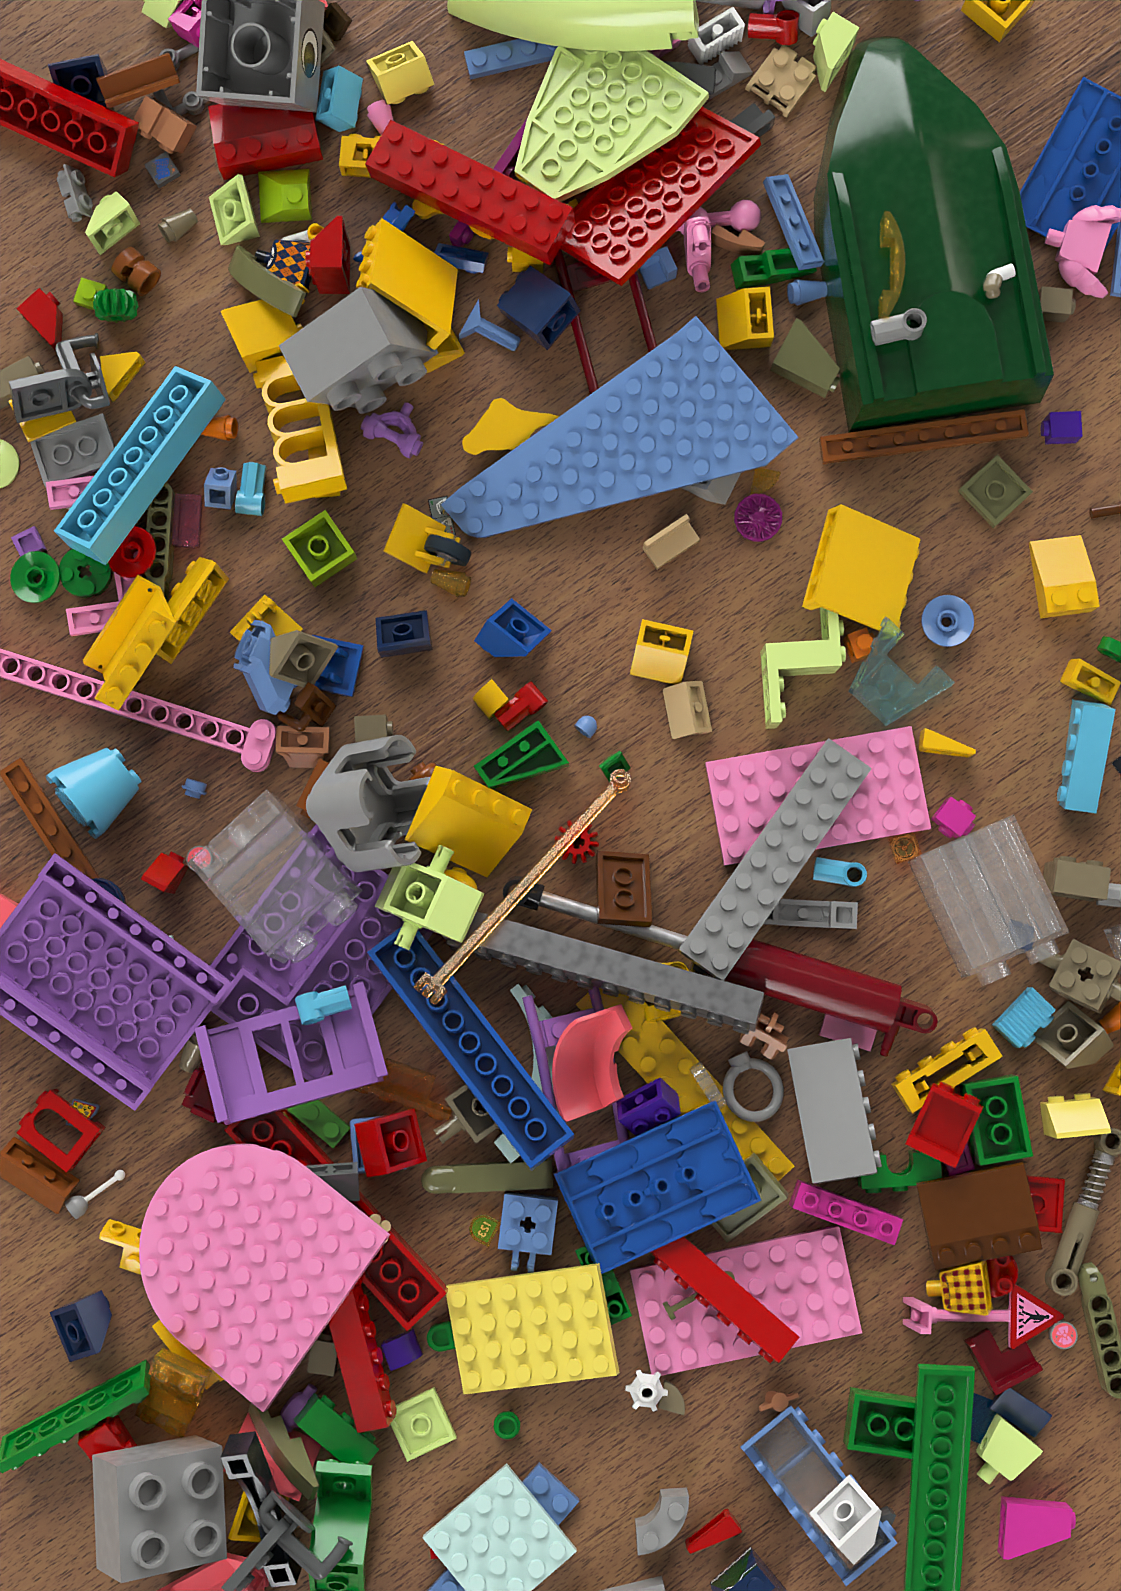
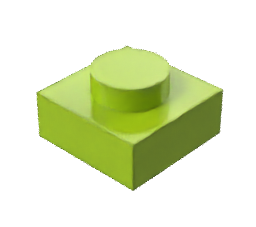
[73,277,108,310]

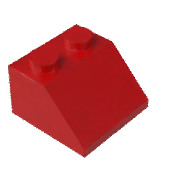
[354,1108,427,1177]

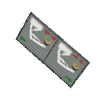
[428,496,456,535]

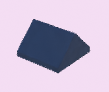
[48,54,108,107]
[375,610,433,658]

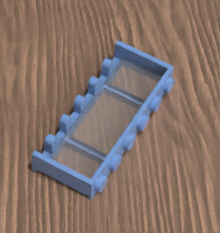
[740,1405,897,1586]

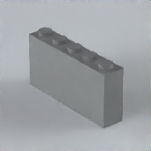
[787,1038,882,1184]

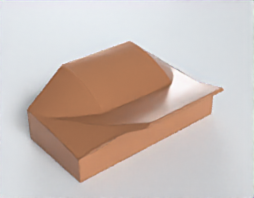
[275,726,330,768]

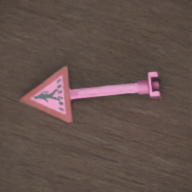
[903,1284,1064,1349]

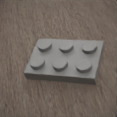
[30,413,115,487]

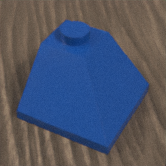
[474,598,552,657]

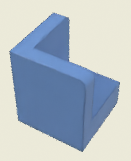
[639,246,677,289]

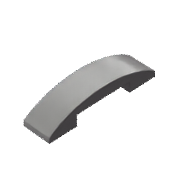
[763,899,858,929]

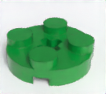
[59,549,112,598]

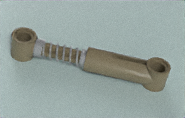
[1045,1127,1121,1296]

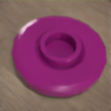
[734,494,782,542]

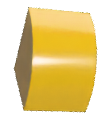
[473,679,509,720]

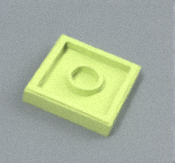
[391,1387,457,1462]

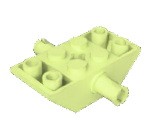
[375,845,484,950]

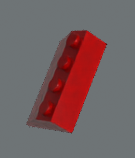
[208,104,323,180]

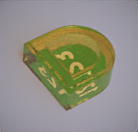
[469,1214,501,1247]

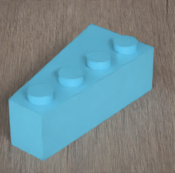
[1057,699,1116,813]

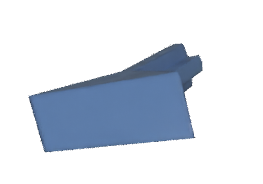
[459,299,521,351]

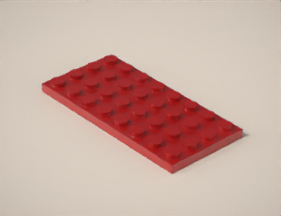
[560,107,761,286]

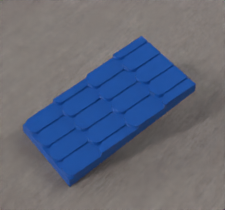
[1020,77,1121,253]
[554,1100,762,1274]

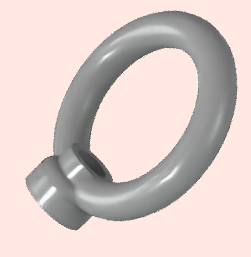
[723,1051,784,1122]

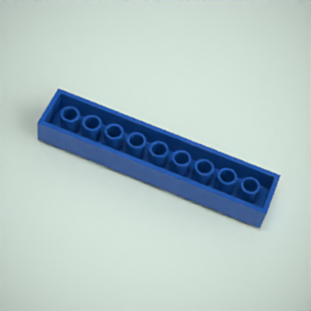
[367,926,574,1171]

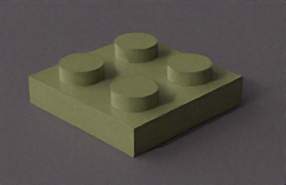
[958,454,1033,528]

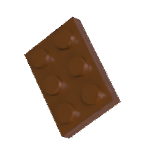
[596,850,652,928]

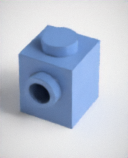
[204,467,237,509]

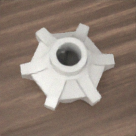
[625,1369,668,1412]

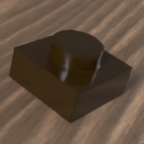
[323,2,352,41]

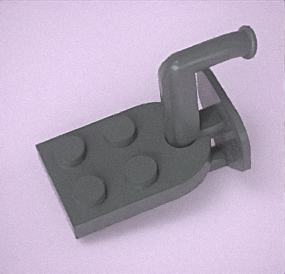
[9,333,110,423]
[221,1490,353,1591]

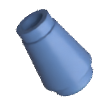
[787,279,827,306]

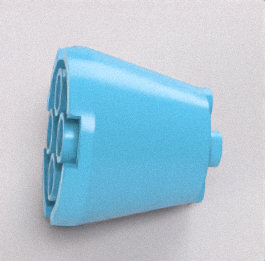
[46,748,142,839]

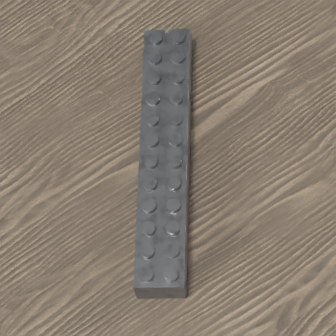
[442,912,764,1034]

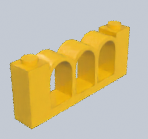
[253,355,347,504]

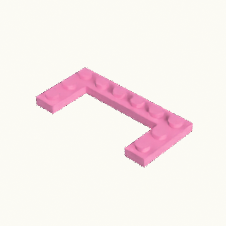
[45,476,142,636]

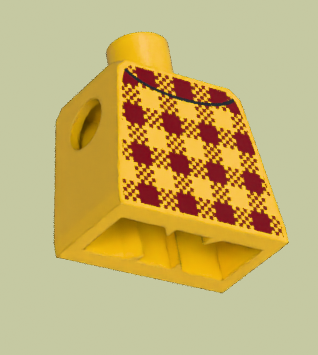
[926,1260,993,1316]

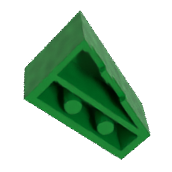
[474,720,569,790]

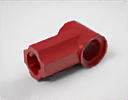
[748,10,799,45]
[494,681,548,732]

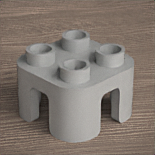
[306,735,431,872]

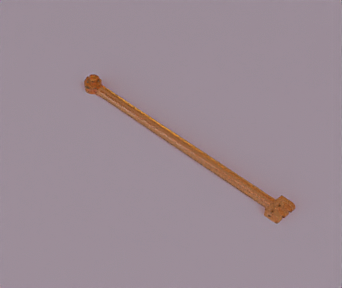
[414,769,631,1005]

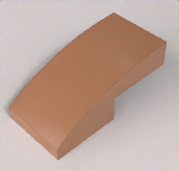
[711,224,765,256]

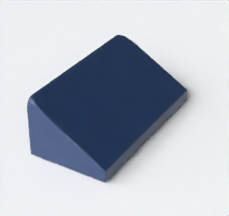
[988,1388,1052,1438]

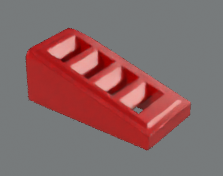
[685,1508,742,1554]

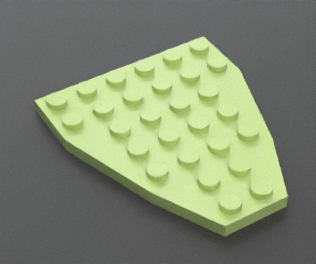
[514,46,709,202]

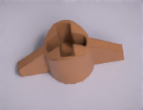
[759,1391,799,1412]

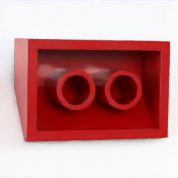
[305,216,351,294]

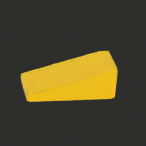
[1060,658,1121,706]
[918,728,976,758]

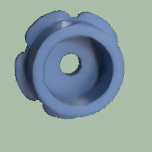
[181,778,207,799]

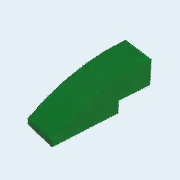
[731,248,817,289]

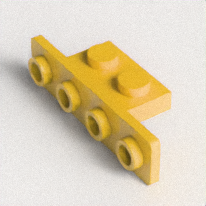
[99,1219,141,1275]

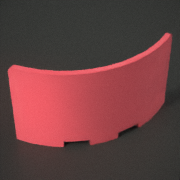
[552,1004,633,1123]

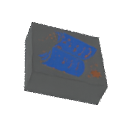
[144,152,181,189]

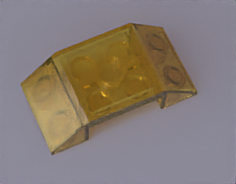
[135,1348,212,1438]

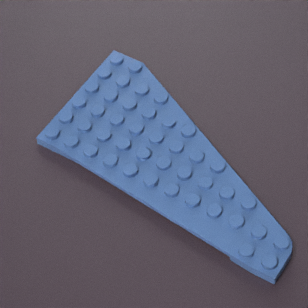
[441,316,799,538]

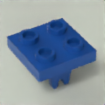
[312,635,364,697]

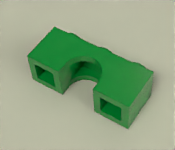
[857,1150,942,1193]

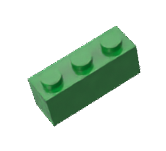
[293,1393,379,1464]

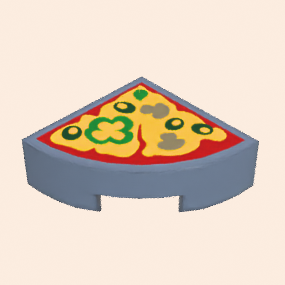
[66,1098,101,1126]

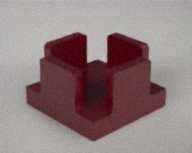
[181,1062,230,1126]

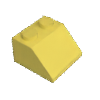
[366,41,434,105]
[1040,1093,1111,1139]

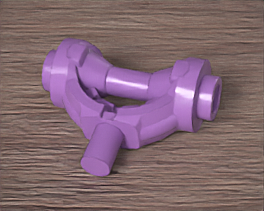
[361,402,423,459]

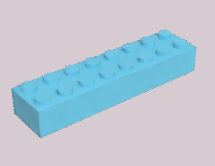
[54,366,226,565]

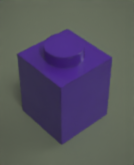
[1040,411,1083,444]

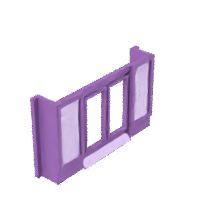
[194,982,388,1125]

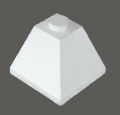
[809,1475,882,1565]

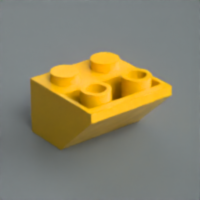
[716,287,774,350]
[630,619,693,685]

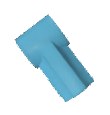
[235,462,267,516]
[812,857,867,887]
[295,985,352,1025]

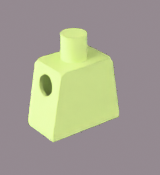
[976,1413,1043,1485]

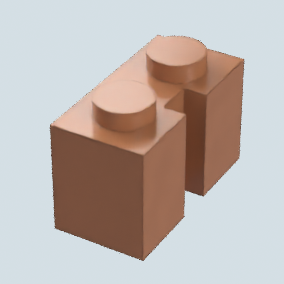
[133,96,197,154]

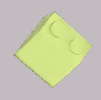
[813,12,859,92]

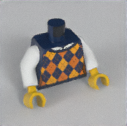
[255,223,324,304]

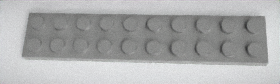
[678,738,872,981]

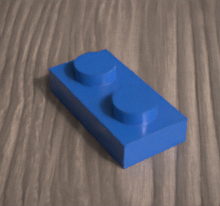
[434,243,489,274]

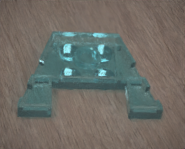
[848,617,955,726]

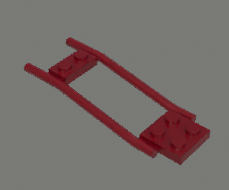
[554,249,657,394]

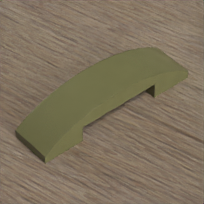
[228,245,306,317]

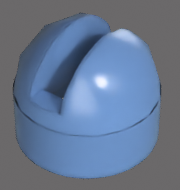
[574,716,597,738]

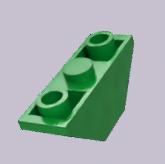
[575,1246,632,1325]

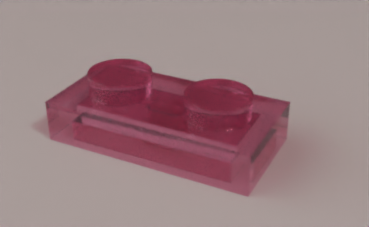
[172,494,203,548]

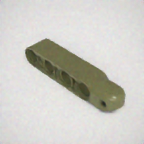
[145,483,177,602]
[421,1159,554,1194]
[1078,1262,1121,1398]

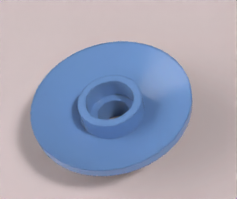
[921,595,974,647]

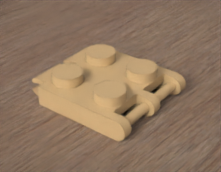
[745,45,817,118]

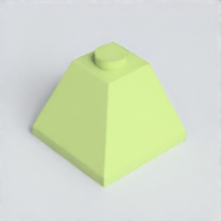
[85,192,140,255]

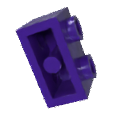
[616,1078,681,1136]

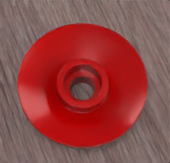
[108,526,156,578]

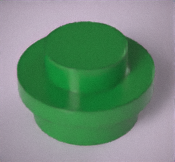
[493,1411,520,1439]

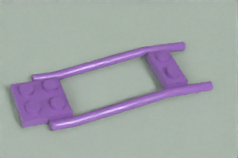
[522,986,629,1172]

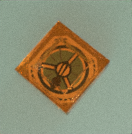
[888,832,922,864]

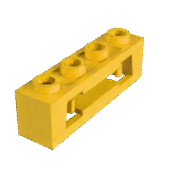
[339,134,444,178]
[891,1027,1003,1113]

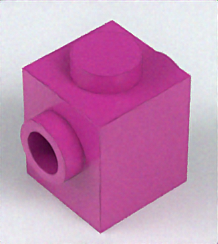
[931,797,976,839]

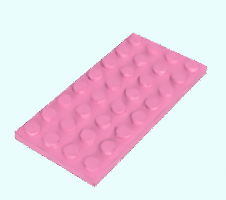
[705,726,931,866]
[630,1225,862,1376]

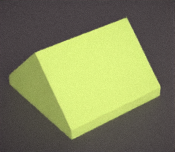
[209,174,260,245]

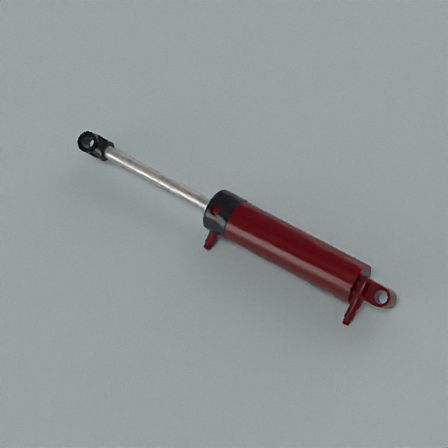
[503,876,938,1057]

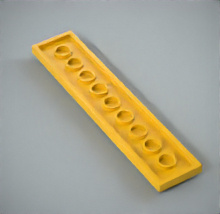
[576,988,794,1181]

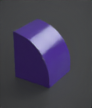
[381,1329,423,1371]

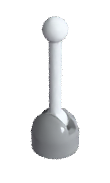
[64,1170,125,1219]

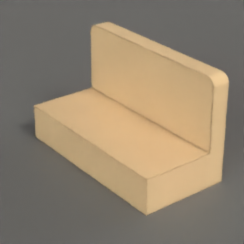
[643,514,700,570]
[663,681,712,739]

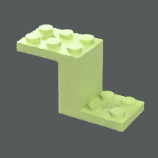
[760,607,846,729]

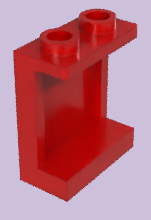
[905,1081,983,1168]

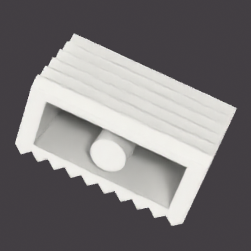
[688,7,745,65]

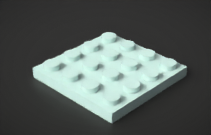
[423,1463,577,1591]

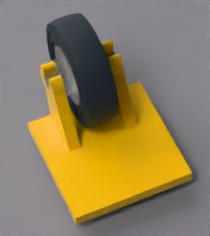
[383,504,471,574]

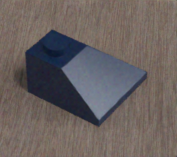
[49,1290,112,1362]

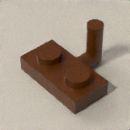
[277,682,336,732]

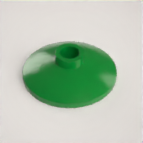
[10,551,60,603]

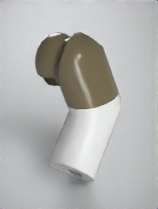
[983,264,1016,299]

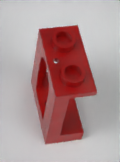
[17,1088,106,1173]

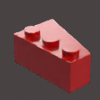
[78,1415,137,1461]

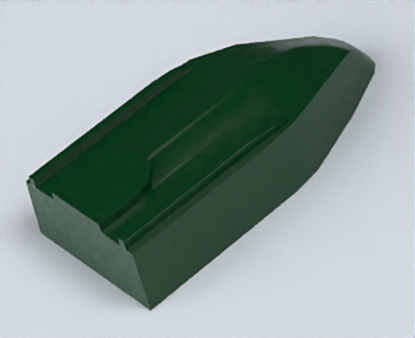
[813,36,1054,433]

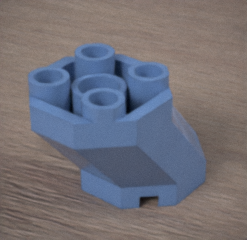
[234,620,298,715]

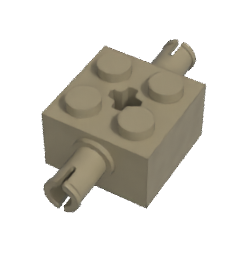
[1034,939,1121,1015]
[433,1084,498,1144]

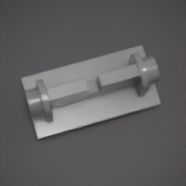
[57,164,93,222]

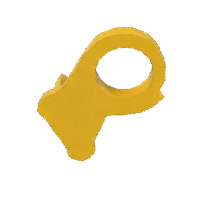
[462,398,559,455]

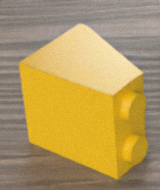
[221,299,303,373]

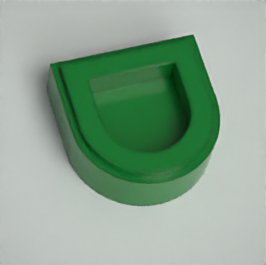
[427,1320,455,1352]

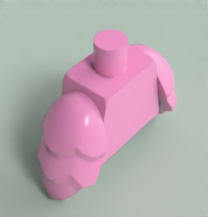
[1044,205,1121,298]

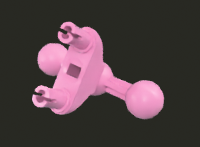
[676,199,761,292]

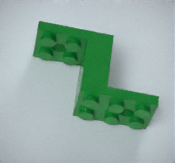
[309,1459,373,1591]

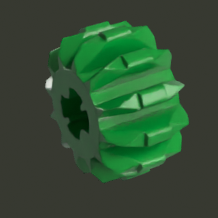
[93,288,138,323]

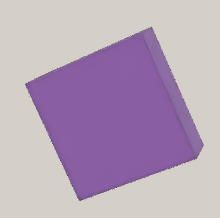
[11,526,48,557]

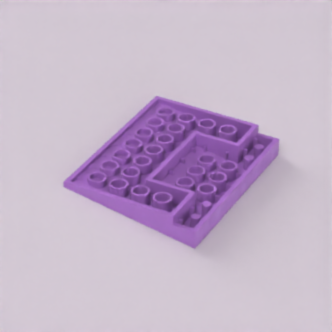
[210,824,433,1081]

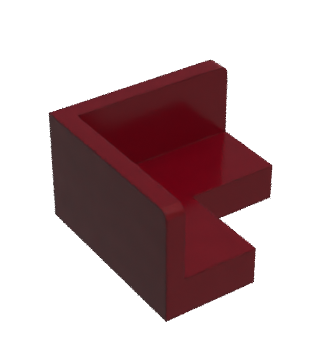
[964,1328,1043,1395]

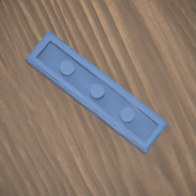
[763,174,824,270]

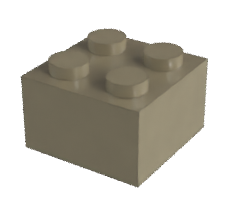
[1041,856,1111,902]

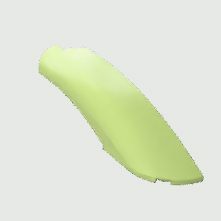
[447,0,699,51]

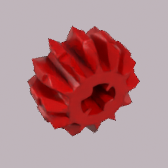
[555,819,599,864]

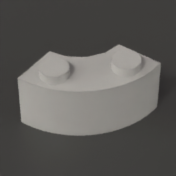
[635,1487,689,1555]

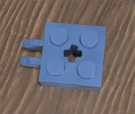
[498,1191,558,1273]

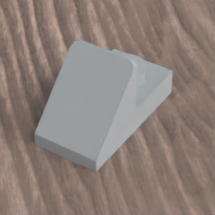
[709,51,753,100]

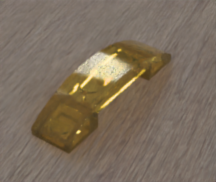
[879,211,905,319]

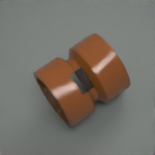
[111,247,161,296]

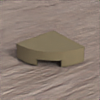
[658,1380,685,1415]

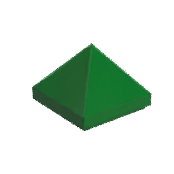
[599,751,631,783]

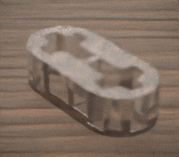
[689,1062,728,1110]

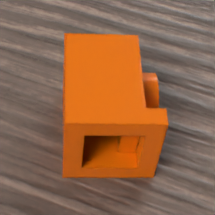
[843,627,878,664]

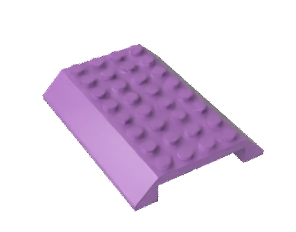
[0,853,232,1111]

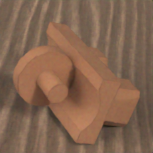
[739,1012,789,1060]

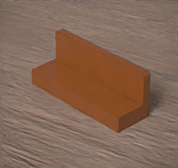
[96,53,180,108]
[0,1137,80,1214]

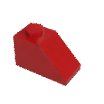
[16,288,63,351]
[141,851,189,894]

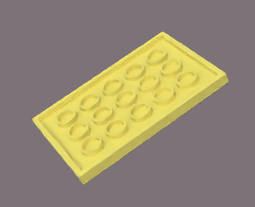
[446,1263,620,1394]

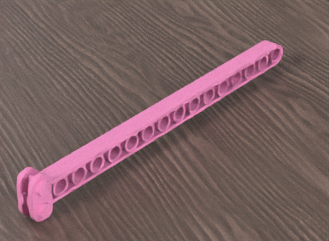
[0,649,277,772]

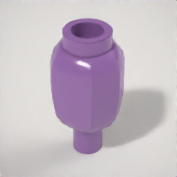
[280,1384,317,1432]

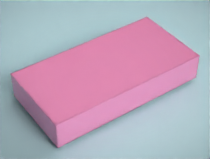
[819,1014,877,1052]

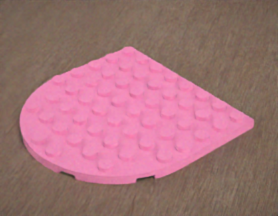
[139,1144,390,1412]

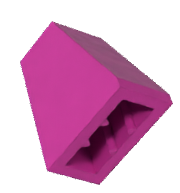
[997,1496,1076,1560]

